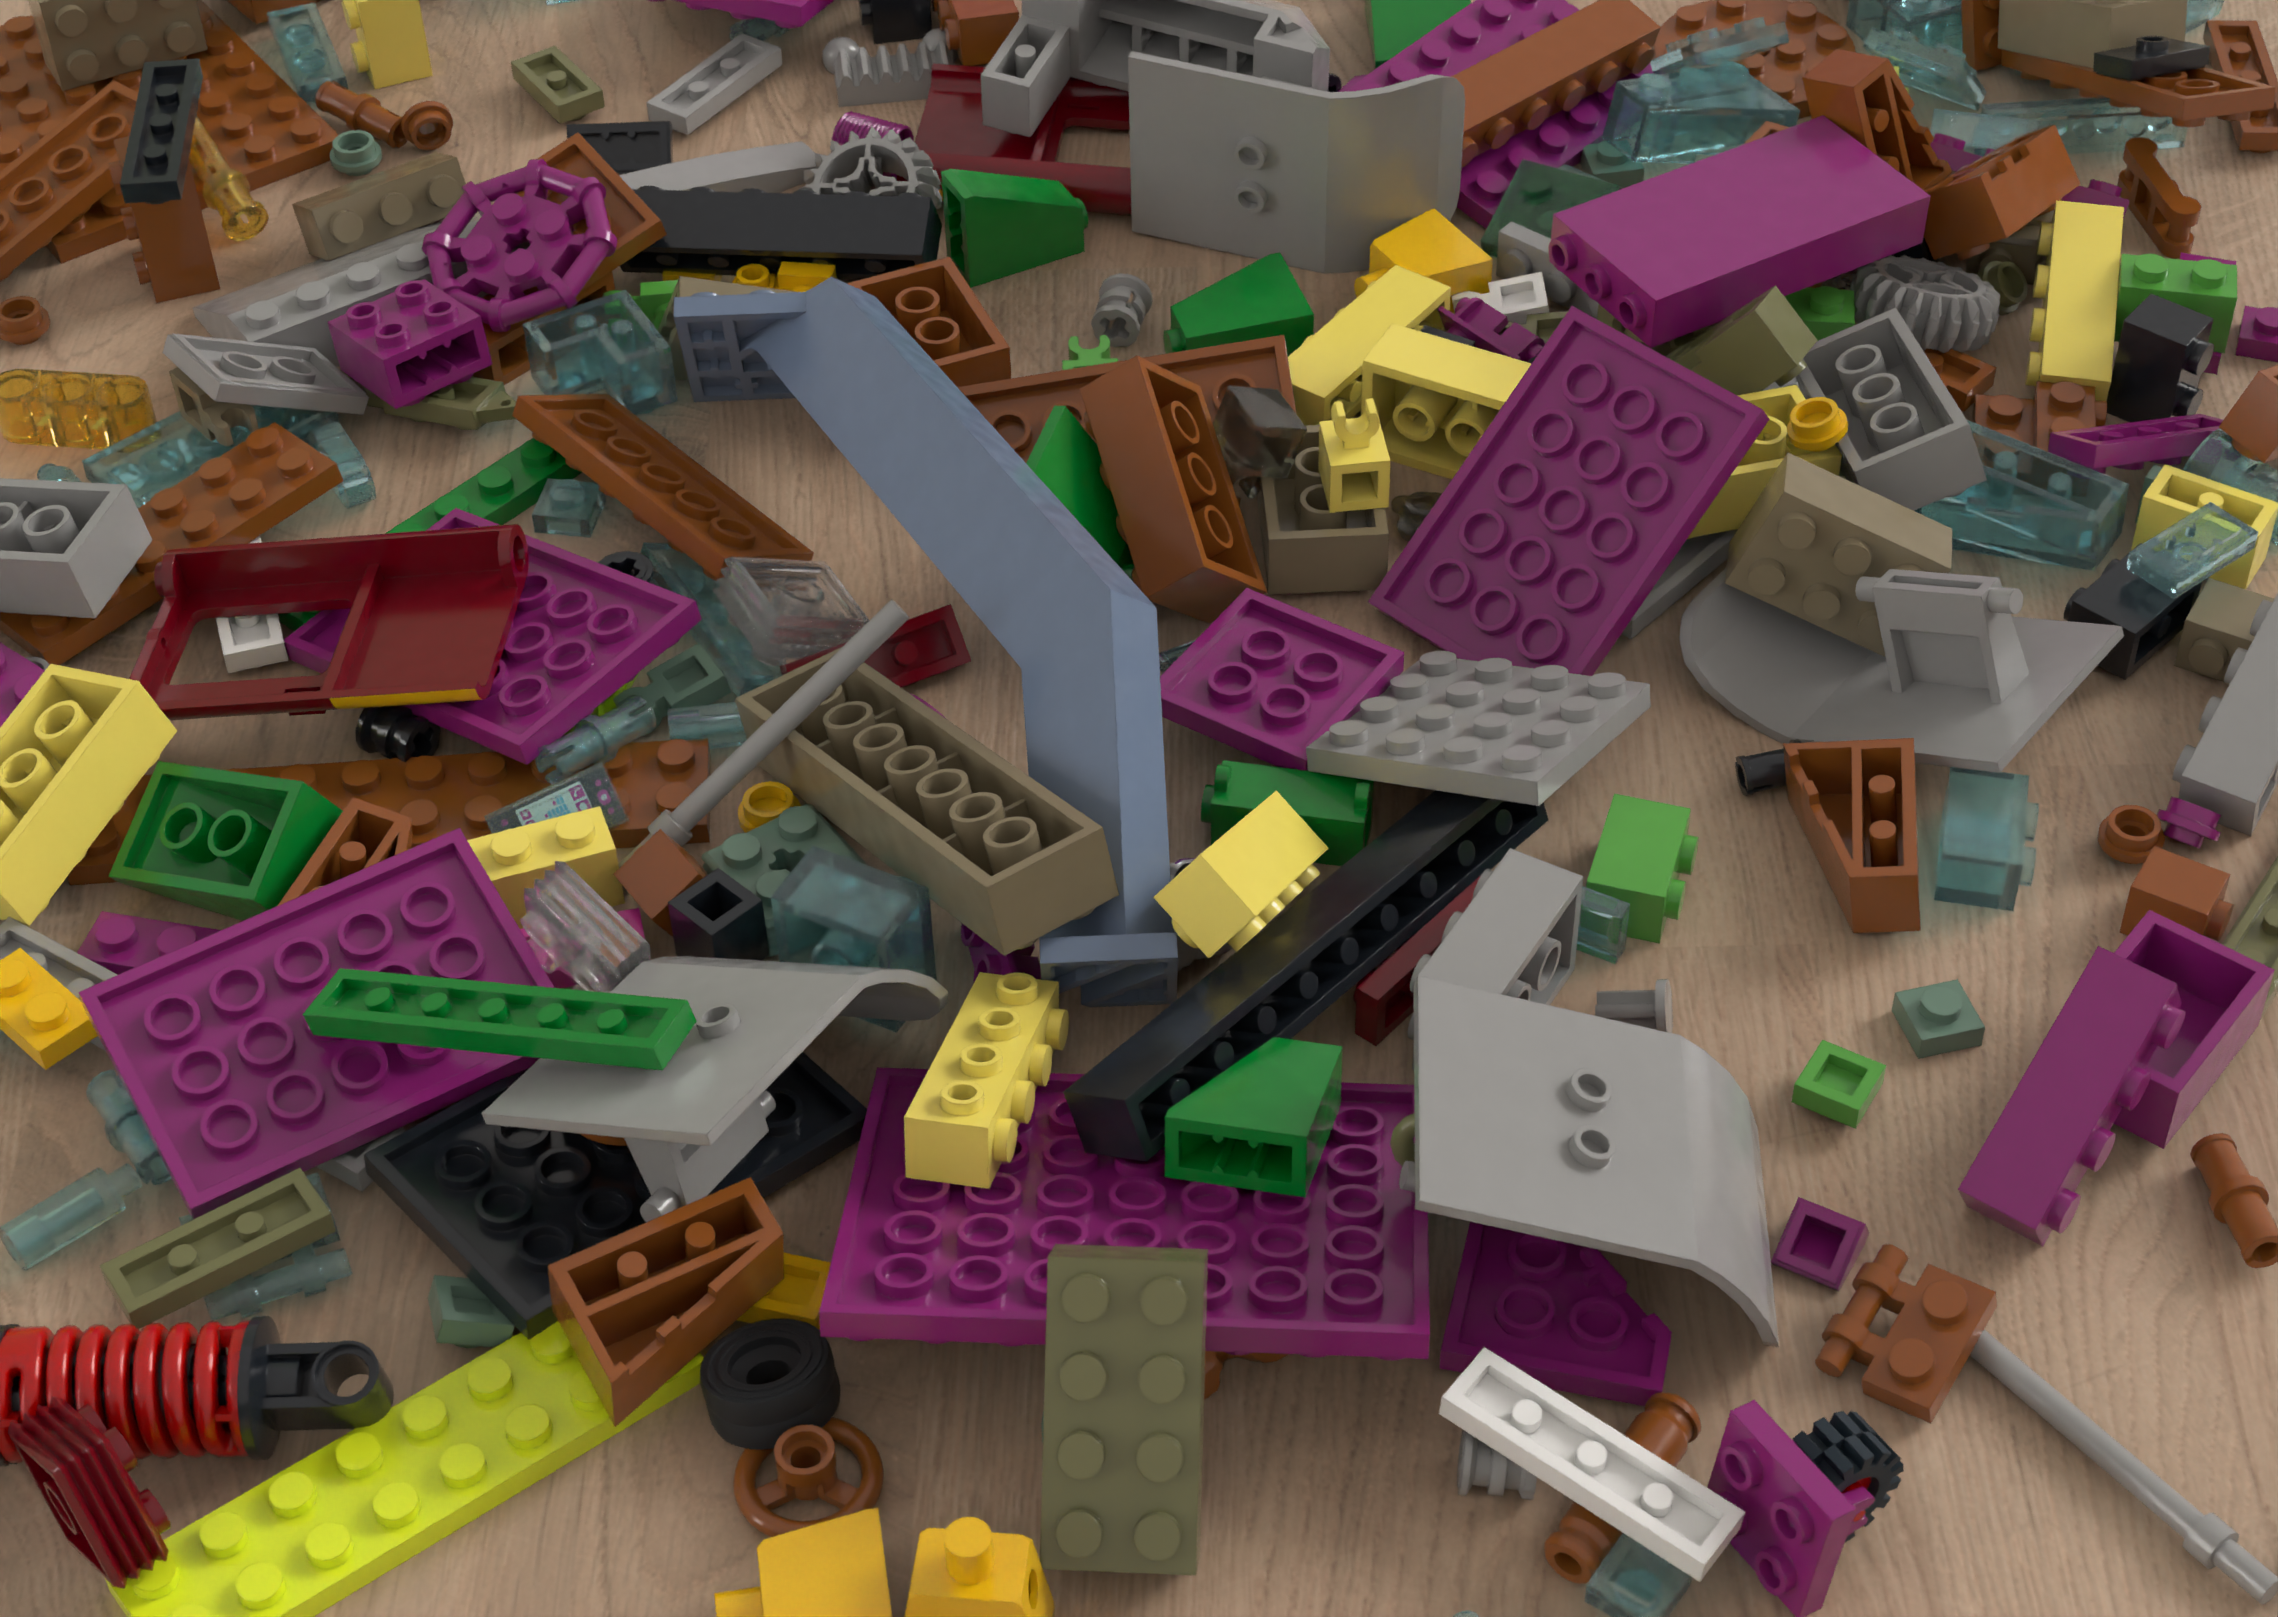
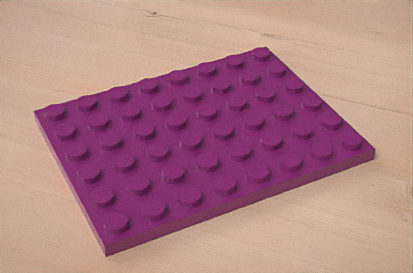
[819,1067,1430,1361]

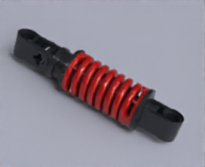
[0,1316,394,1466]

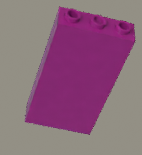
[1548,115,1930,348]

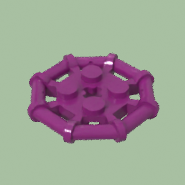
[421,159,618,332]

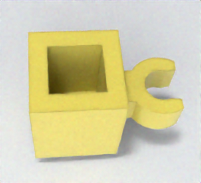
[1318,398,1391,513]

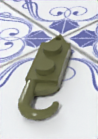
[340,370,516,430]

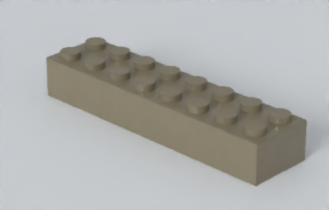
[735,647,1119,956]

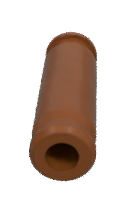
[1544,1392,1701,1584]

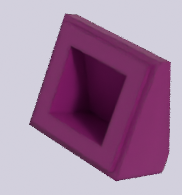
[1771,1197,1869,1292]

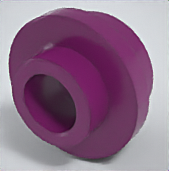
[2157,796,2221,849]

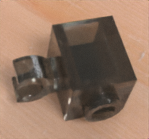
[1213,386,1308,498]

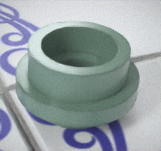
[329,130,382,176]

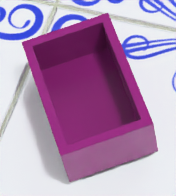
[2114,910,2275,1149]

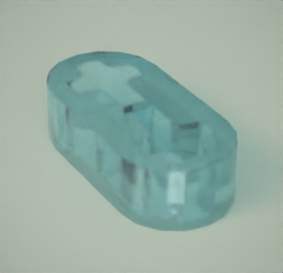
[308,421,376,509]

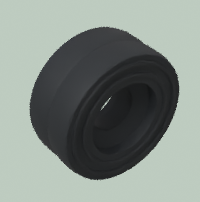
[700,1319,841,1450]

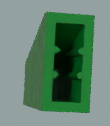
[941,169,1088,288]
[1163,252,1314,356]
[1165,1037,1343,1198]

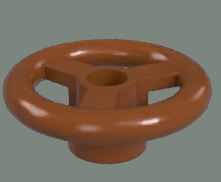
[733,1417,884,1537]

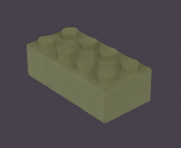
[1040,1244,1208,1575]

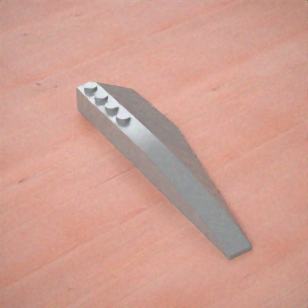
[193,141,817,367]

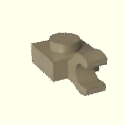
[169,367,259,446]

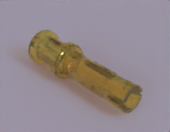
[189,113,269,241]

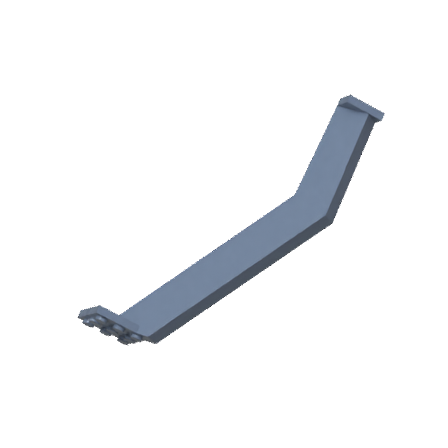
[674,277,1178,1008]

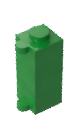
[1201,760,1374,866]

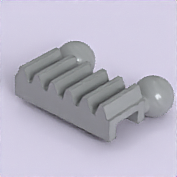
[822,28,959,107]

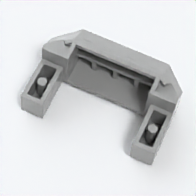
[981,0,1330,137]

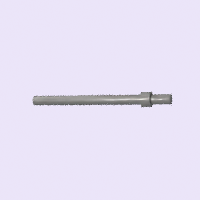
[618,599,910,868]
[1970,1329,2278,1605]

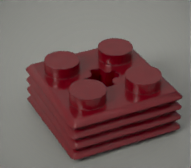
[8,1396,171,1589]

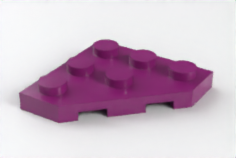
[1439,1222,1672,1406]

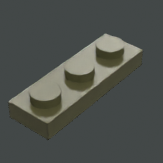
[100,1168,336,1329]

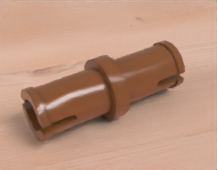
[315,81,408,148]
[2190,1133,2278,1268]

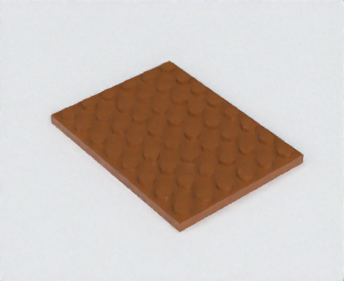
[0,0,339,264]

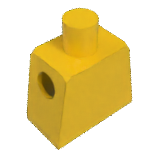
[1354,208,1493,313]
[714,1508,892,1617]
[904,1517,1055,1617]

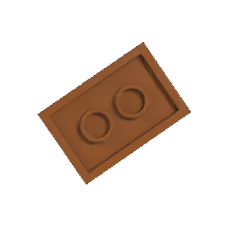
[516,132,667,293]

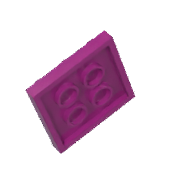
[1160,588,1404,771]

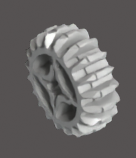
[798,127,942,209]
[1849,255,2000,353]

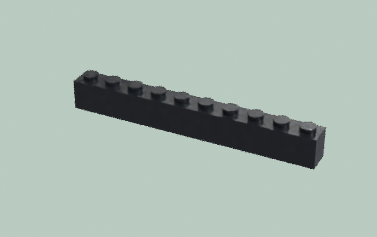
[1063,790,1549,1161]

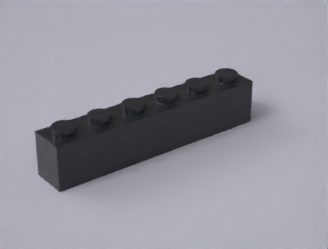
[620,185,942,280]

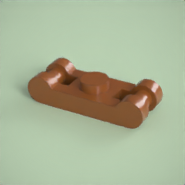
[2117,137,2201,259]

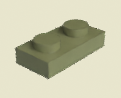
[511,46,605,124]

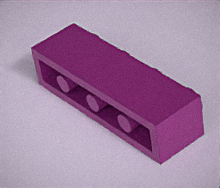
[1958,946,2185,1246]

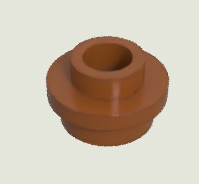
[401,101,453,150]
[0,296,50,345]
[2097,805,2165,864]

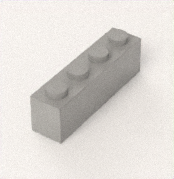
[2172,594,2278,836]

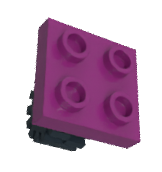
[1707,1400,1904,1617]

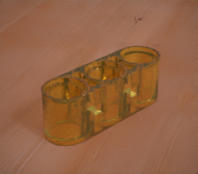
[0,369,160,451]

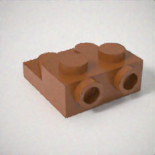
[1972,381,2107,493]

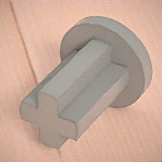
[1595,979,1673,1033]

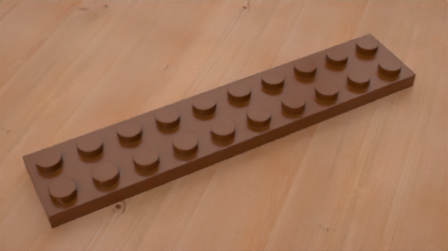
[67,738,711,885]

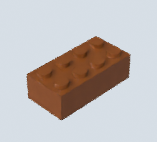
[1080,355,1267,624]

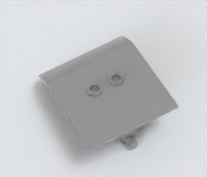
[1128,51,1465,274]
[1679,568,2124,773]
[482,956,948,1222]
[1399,975,1779,1348]

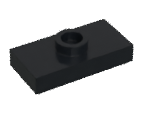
[2093,36,2210,81]
[567,121,673,175]

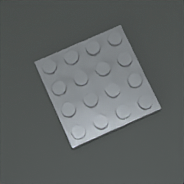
[1306,651,1651,806]

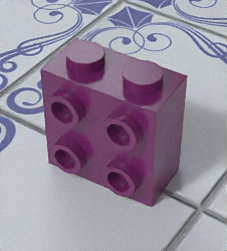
[328,279,492,409]

